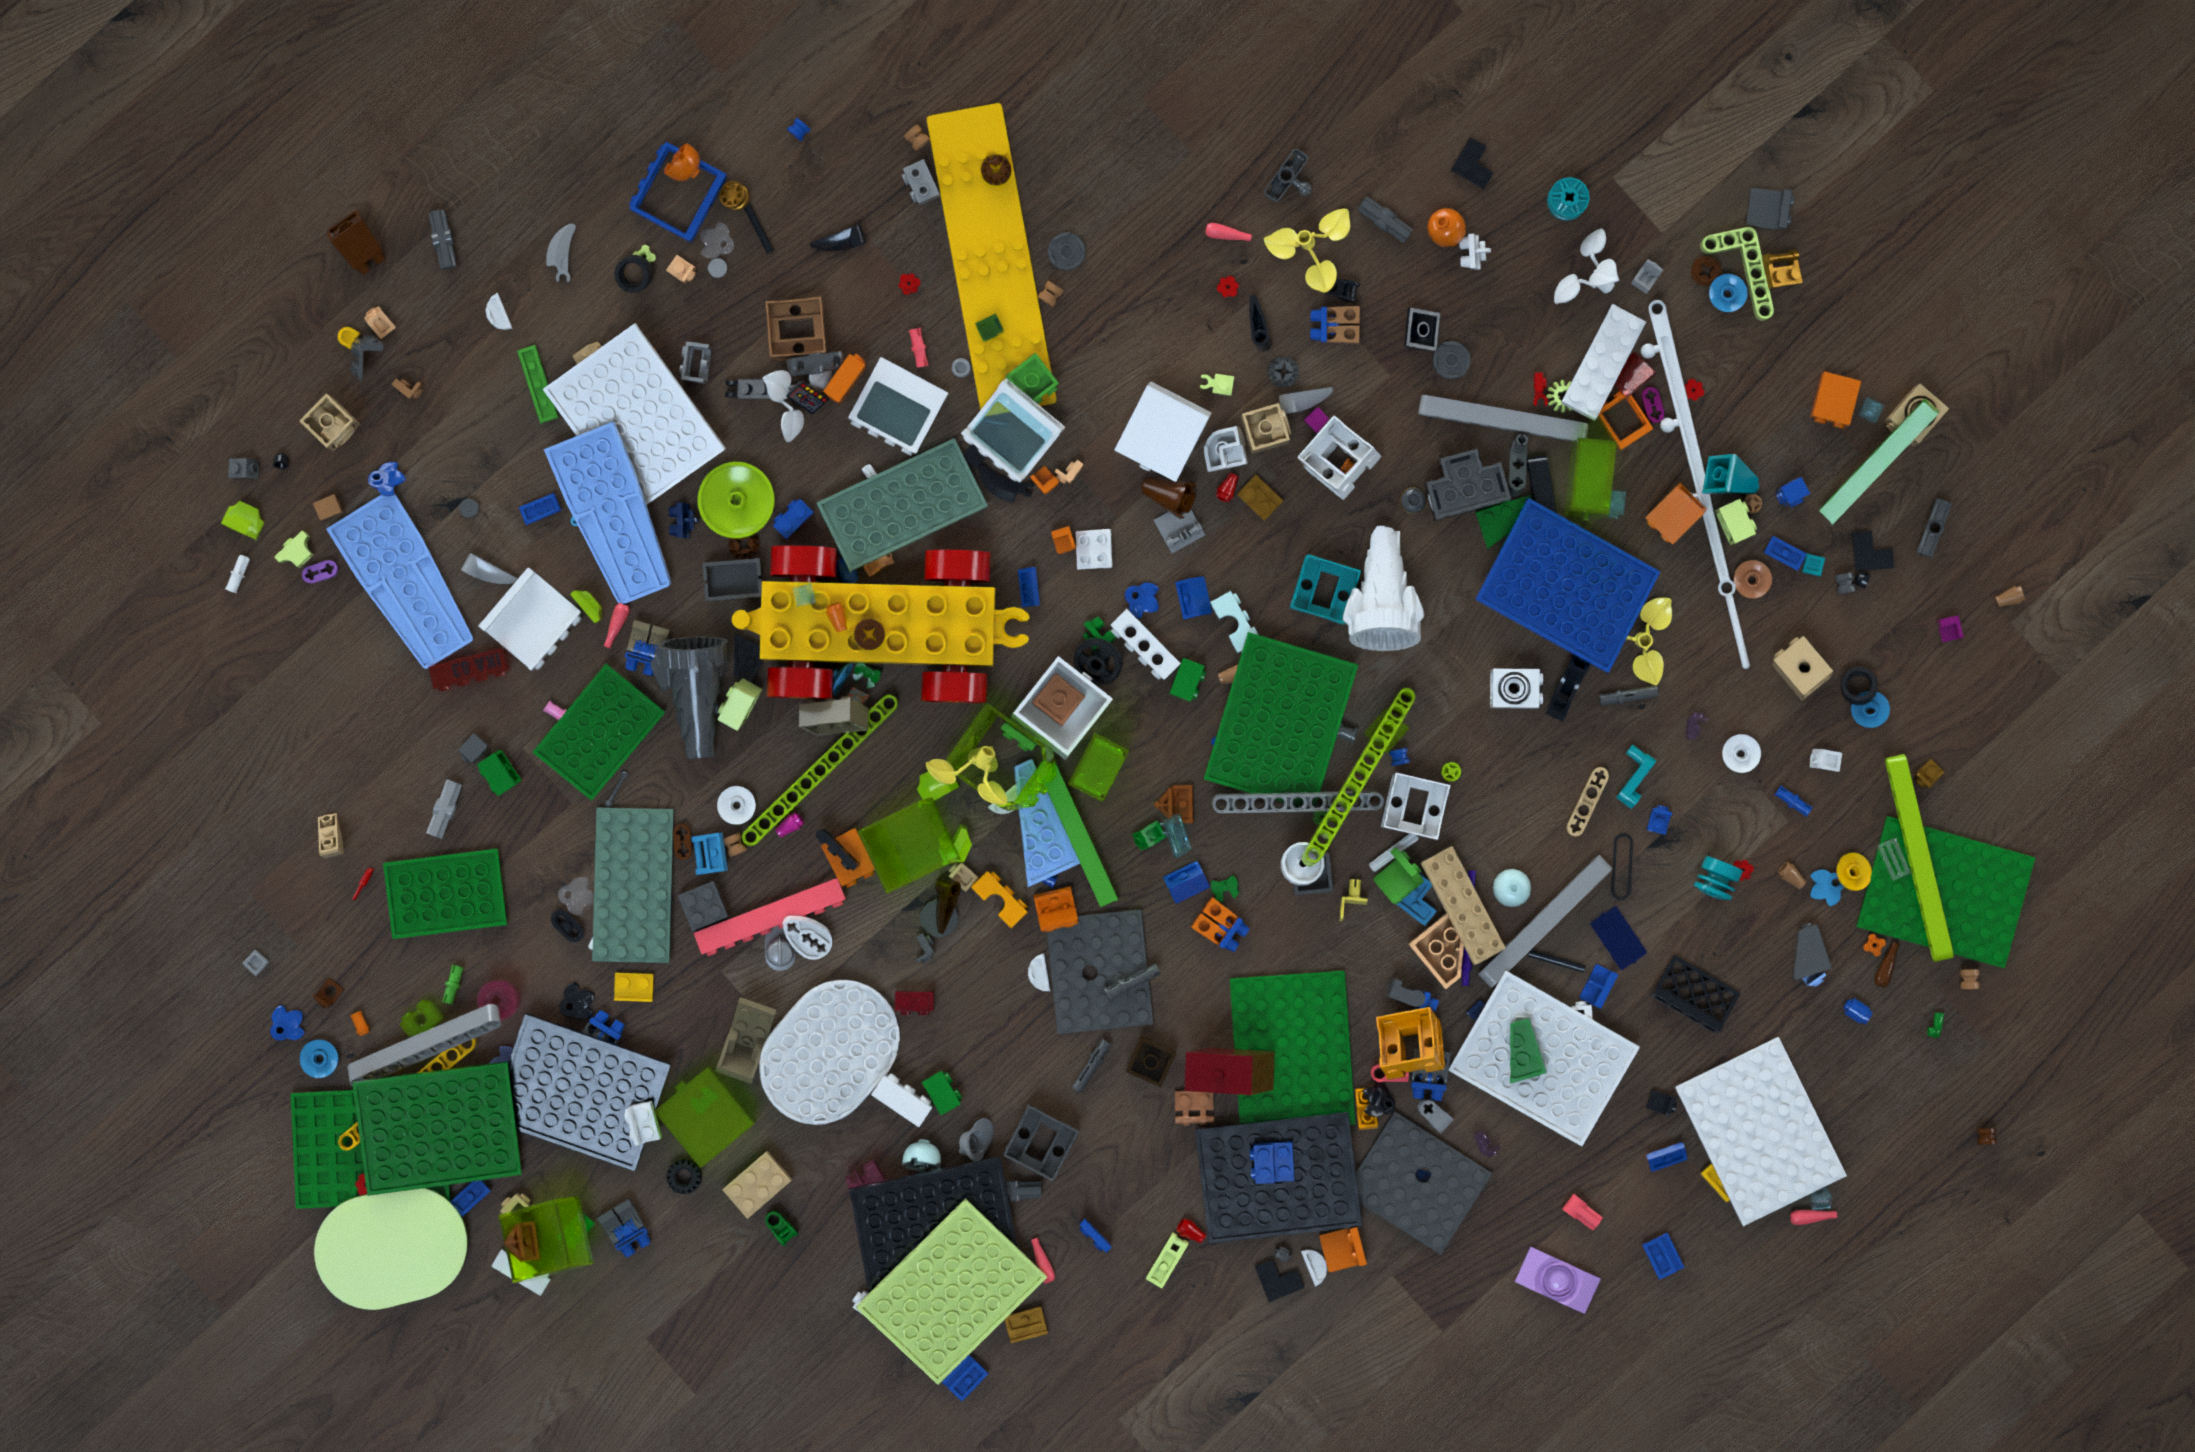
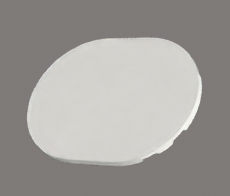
[759,980,900,1125]

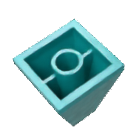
[1702,454,1759,494]

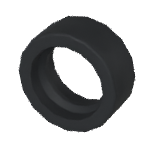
[614,255,653,293]
[1841,667,1877,705]

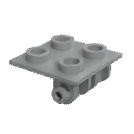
[1154,510,1205,553]

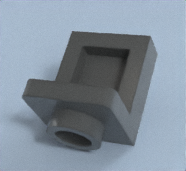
[228,458,259,479]
[916,933,935,964]

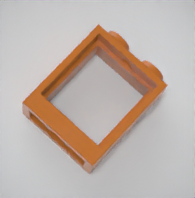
[1597,390,1653,451]

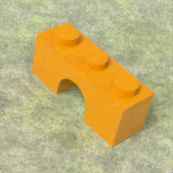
[971,871,1028,928]

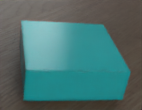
[1802,554,1825,577]

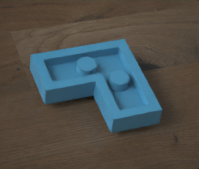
[1397,873,1437,926]

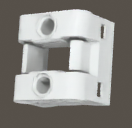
[1297,416,1382,500]
[1381,773,1450,840]

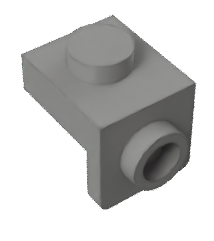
[1631,259,1663,294]

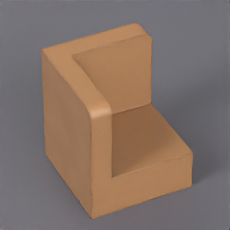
[313,494,344,520]

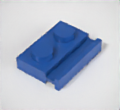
[1079,1218,1112,1253]
[1642,1232,1684,1280]
[942,1355,989,1401]

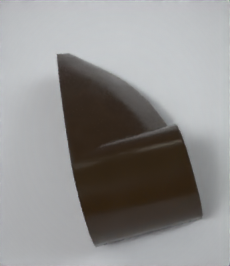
[935,876,961,934]

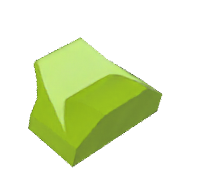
[221,501,264,540]
[570,590,603,624]
[917,771,960,805]
[944,824,972,864]

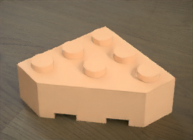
[1408,913,1464,989]

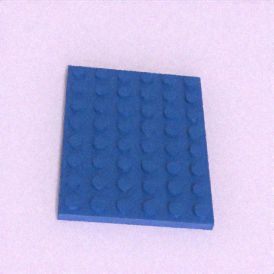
[1475,498,1660,673]

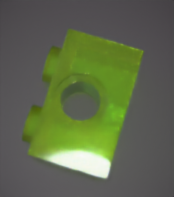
[399,999,445,1038]

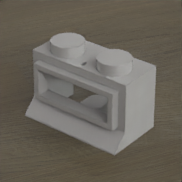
[679,342,713,385]

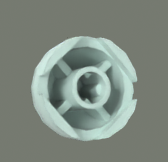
[1493,869,1531,907]
[902,1139,941,1172]

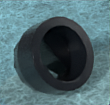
[273,453,289,469]
[1855,572,1870,589]

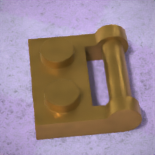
[1762,249,1803,289]

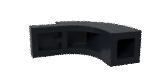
[1546,655,1590,722]

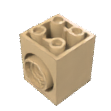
[1884,384,1949,446]
[300,393,360,451]
[1241,403,1291,454]
[1772,636,1833,701]

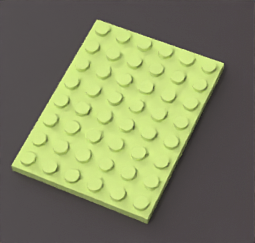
[856,1198,1047,1385]

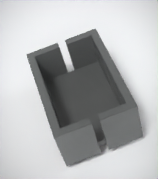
[702,558,763,602]

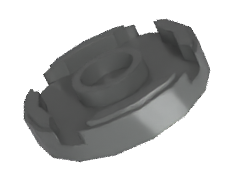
[1048,232,1086,271]
[1432,341,1471,380]
[920,899,958,937]

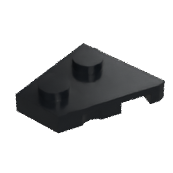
[733,634,763,683]

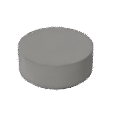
[708,258,728,278]
[952,358,971,378]

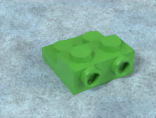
[1005,353,1059,404]

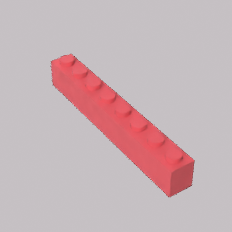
[694,878,846,957]

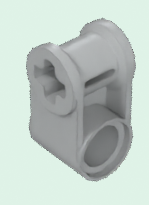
[1418,1098,1454,1134]

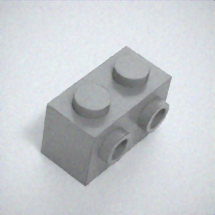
[901,159,940,206]

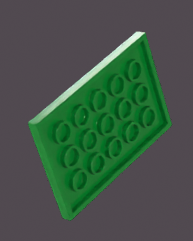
[532,664,665,801]
[383,849,508,939]

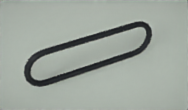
[1611,833,1633,900]

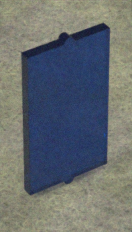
[1589,906,1647,970]

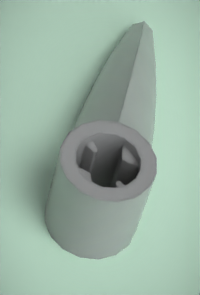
[1279,387,1333,414]
[461,553,518,584]

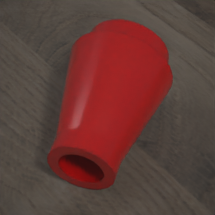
[1215,473,1239,503]
[1176,1218,1206,1244]

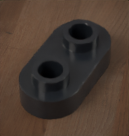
[551,910,584,943]

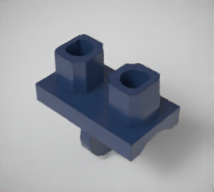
[669,503,700,539]

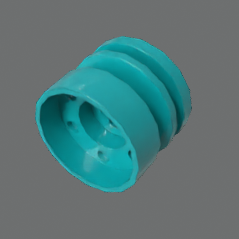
[1547,177,1590,221]
[1693,856,1743,901]

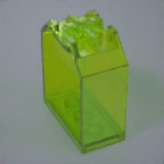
[946,703,1057,811]

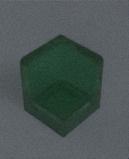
[975,314,1004,342]

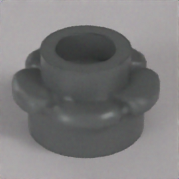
[1274,1246,1292,1263]

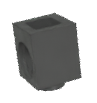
[458,733,490,763]

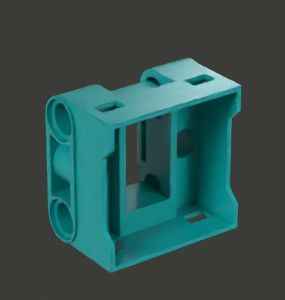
[1289,554,1361,625]

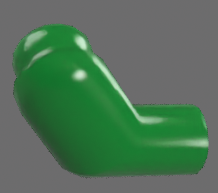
[1927,1012,1944,1039]

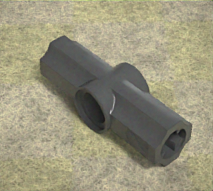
[1357,197,1414,243]
[429,210,457,270]
[1916,498,1952,558]
[1005,1180,1042,1201]

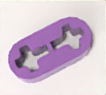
[302,560,339,584]

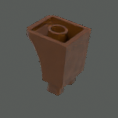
[327,211,385,275]

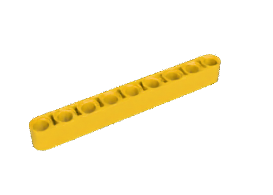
[338,1038,477,1151]

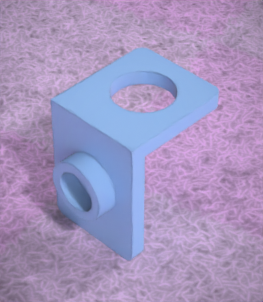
[1802,972,1826,987]

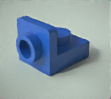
[1646,805,1672,835]

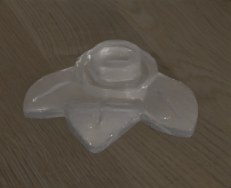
[700,222,734,259]
[558,877,594,915]

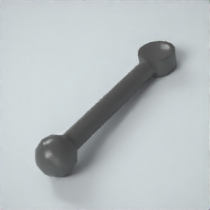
[605,771,628,807]

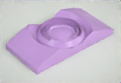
[1515,1246,1601,1314]

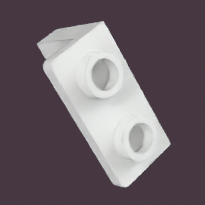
[625,1101,662,1146]

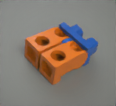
[1191,897,1250,952]

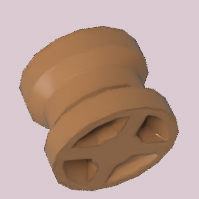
[1742,494,1762,514]

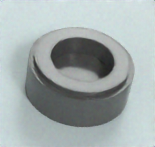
[459,499,479,518]

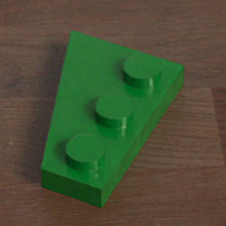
[1475,495,1532,549]
[1510,1017,1547,1084]

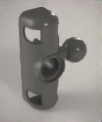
[1264,149,1312,202]
[786,351,844,376]

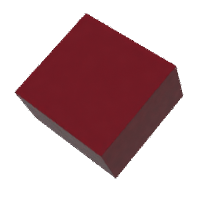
[1185,1048,1275,1095]

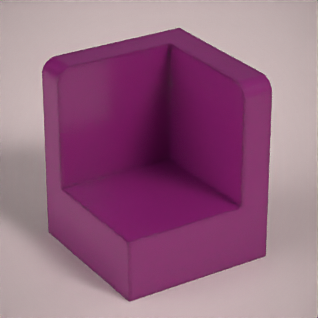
[1303,407,1330,434]
[1937,615,1964,642]

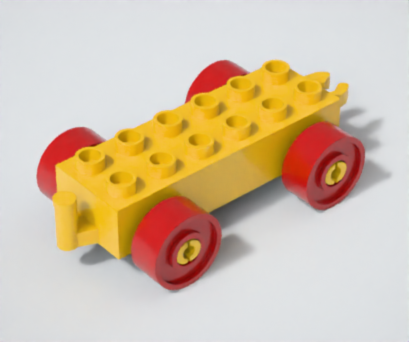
[732,546,1030,703]

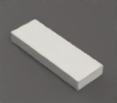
[492,1249,551,1296]

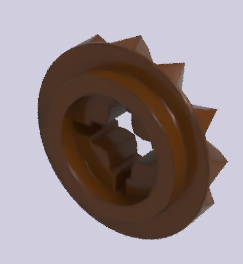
[981,155,1011,186]
[1691,256,1722,287]
[728,534,759,560]
[854,619,885,650]

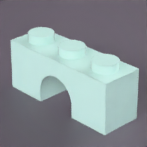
[1210,591,1259,653]

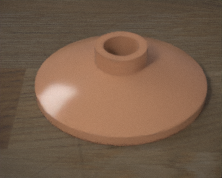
[1733,560,1772,599]

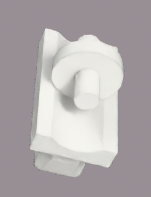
[1459,233,1491,270]

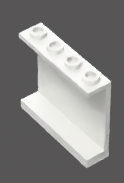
[479,568,582,671]

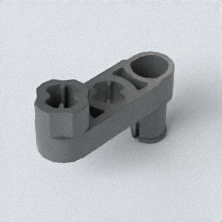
[1507,434,1528,496]

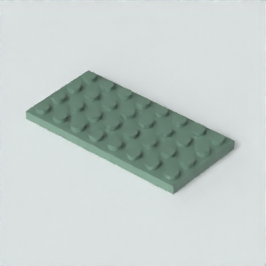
[816,438,988,572]
[592,808,674,963]

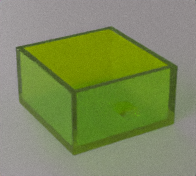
[1564,437,1617,521]
[858,797,961,894]
[654,1065,757,1168]
[498,1196,594,1283]

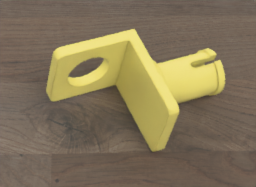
[1339,879,1368,921]

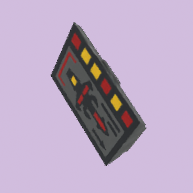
[786,381,830,414]

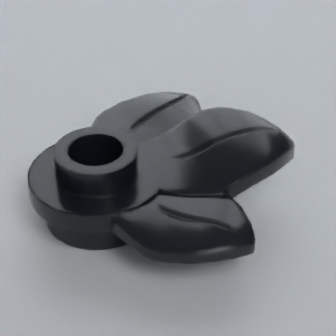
[559,982,595,1020]
[1363,1082,1395,1117]

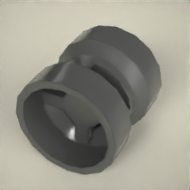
[1834,572,1857,595]

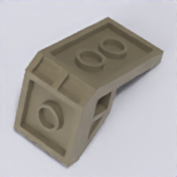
[715,997,776,1084]

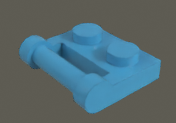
[691,832,728,875]

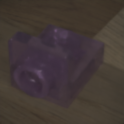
[1685,713,1708,740]
[1473,1131,1501,1158]

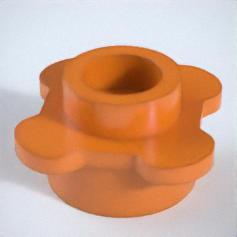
[1863,934,1886,956]

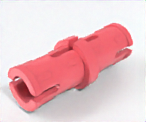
[909,328,929,368]

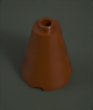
[1141,477,1196,519]

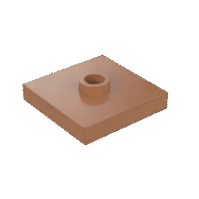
[1032,673,1086,727]

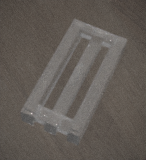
[1877,838,1911,881]

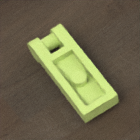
[1146,1232,1189,1288]

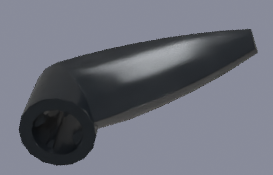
[810,225,867,251]
[1249,294,1273,352]

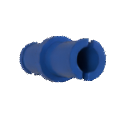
[1775,785,1813,817]

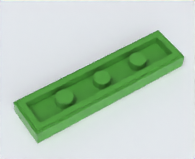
[517,345,559,424]

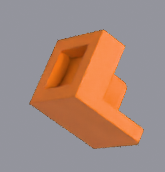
[1030,466,1060,495]
[1051,526,1076,554]

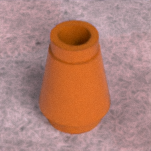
[825,602,847,632]

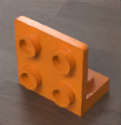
[1319,1227,1367,1272]

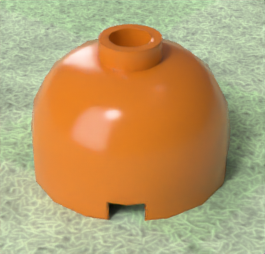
[663,143,700,182]
[1427,208,1466,247]

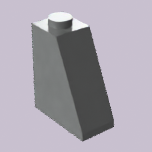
[1792,923,1832,981]

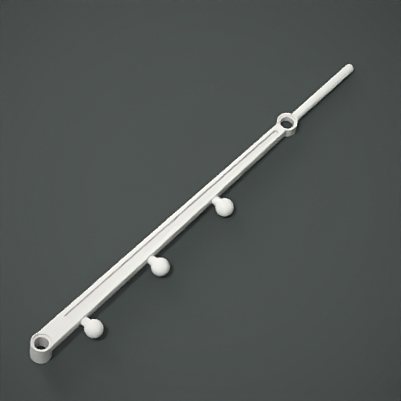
[1641,300,1750,669]

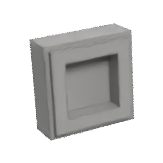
[242,949,270,976]

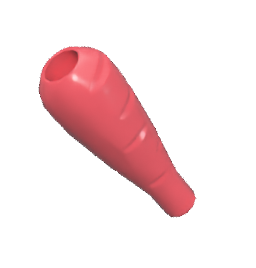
[1205,223,1252,241]
[604,603,630,649]
[1790,1210,1837,1225]
[1031,1237,1055,1284]

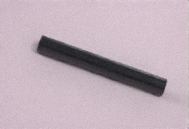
[744,203,774,254]
[1528,950,1586,973]

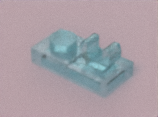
[1160,814,1192,857]

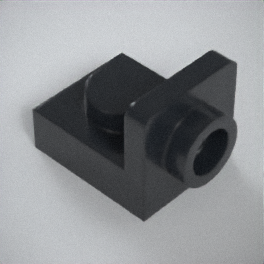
[1646,1090,1677,1116]

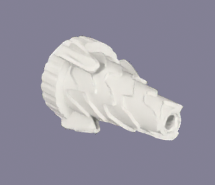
[1343,526,1424,651]

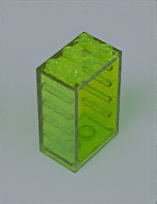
[1068,733,1129,803]

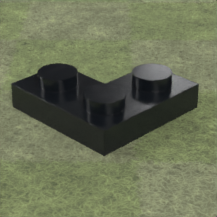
[1451,137,1493,190]

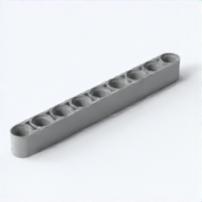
[1418,395,1589,443]
[1212,791,1384,813]
[1478,855,1612,988]
[347,1004,501,1086]

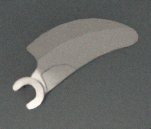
[546,223,576,282]

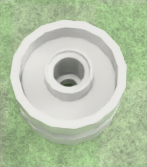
[1280,842,1324,886]

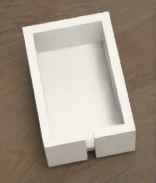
[871,1073,933,1127]

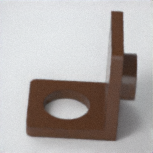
[312,979,344,1008]

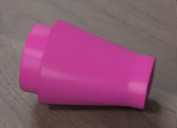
[775,811,804,838]

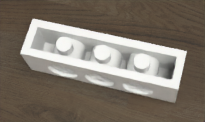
[1110,609,1181,680]

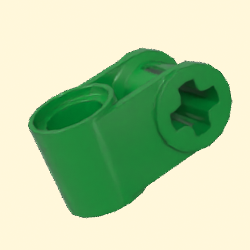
[765,1210,799,1247]

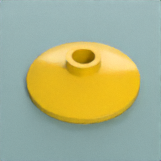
[1836,853,1872,891]

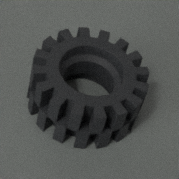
[666,1159,702,1194]

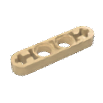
[1566,767,1609,836]

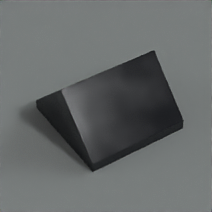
[1404,308,1440,351]

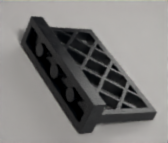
[1650,955,1741,1034]

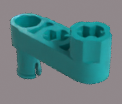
[1616,744,1657,809]

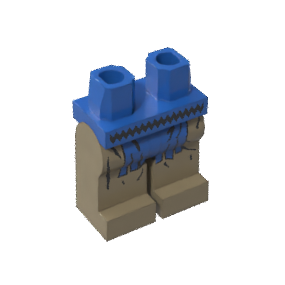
[625,620,671,677]

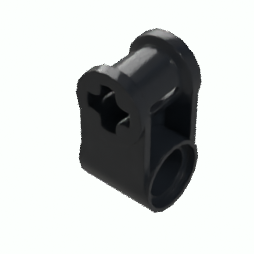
[1324,279,1360,302]

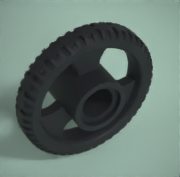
[1073,638,1123,685]

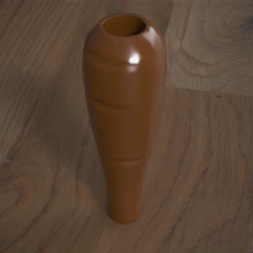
[1874,942,1900,988]

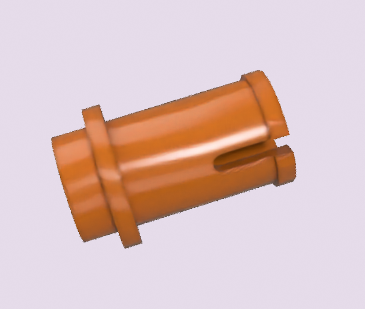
[350,1011,370,1037]

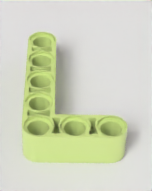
[1700,227,1774,321]

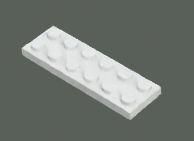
[1561,304,1646,421]

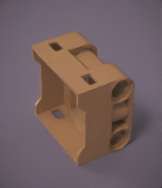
[765,297,827,361]

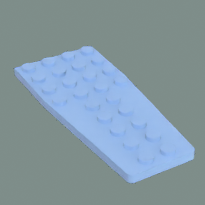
[544,421,671,604]
[326,492,474,669]

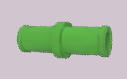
[442,965,464,1005]

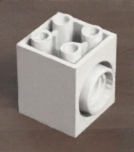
[1490,669,1543,709]

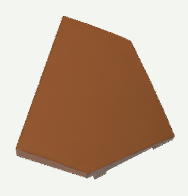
[1154,785,1194,824]
[504,1221,540,1262]

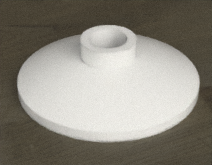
[1722,734,1761,773]
[717,786,756,824]

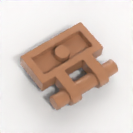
[1175,1091,1214,1126]

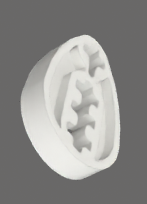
[782,916,832,960]

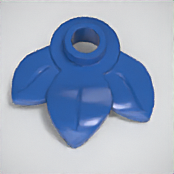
[368,462,406,496]
[1124,582,1159,619]
[270,1005,305,1041]

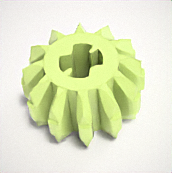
[1546,380,1572,413]

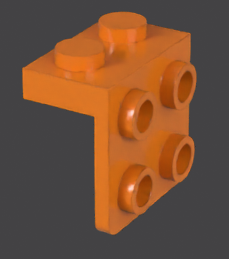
[1033,886,1078,932]

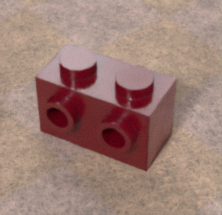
[895,991,934,1015]

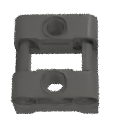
[1003,1104,1080,1181]

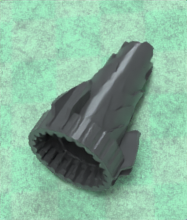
[651,636,730,759]

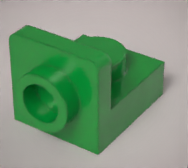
[1132,820,1167,851]

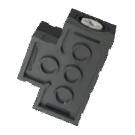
[1424,449,1511,522]

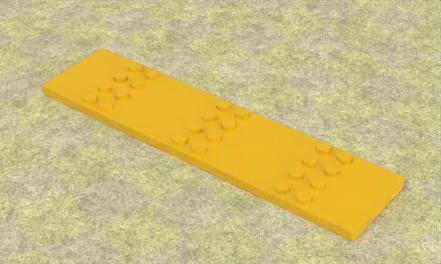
[927,103,1056,416]

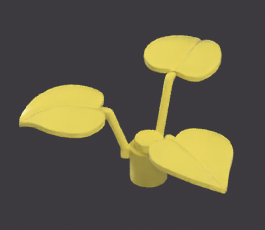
[1264,209,1351,293]
[1626,597,1672,685]
[926,746,1008,805]

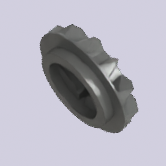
[1268,356,1299,387]

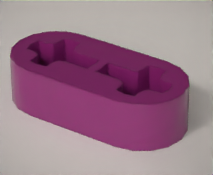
[1641,387,1664,423]

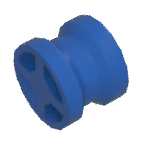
[787,118,811,141]
[1388,748,1410,766]

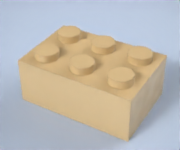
[722,1150,793,1219]

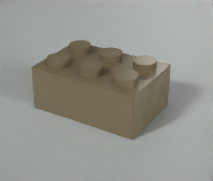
[799,696,869,736]

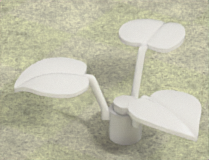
[1554,228,1619,305]
[763,370,832,442]

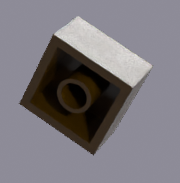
[1125,1036,1176,1088]

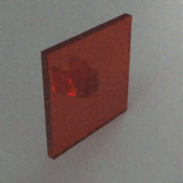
[1614,352,1657,398]

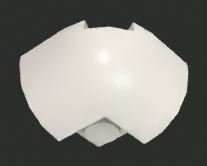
[1204,426,1248,472]

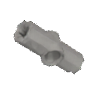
[426,779,463,839]

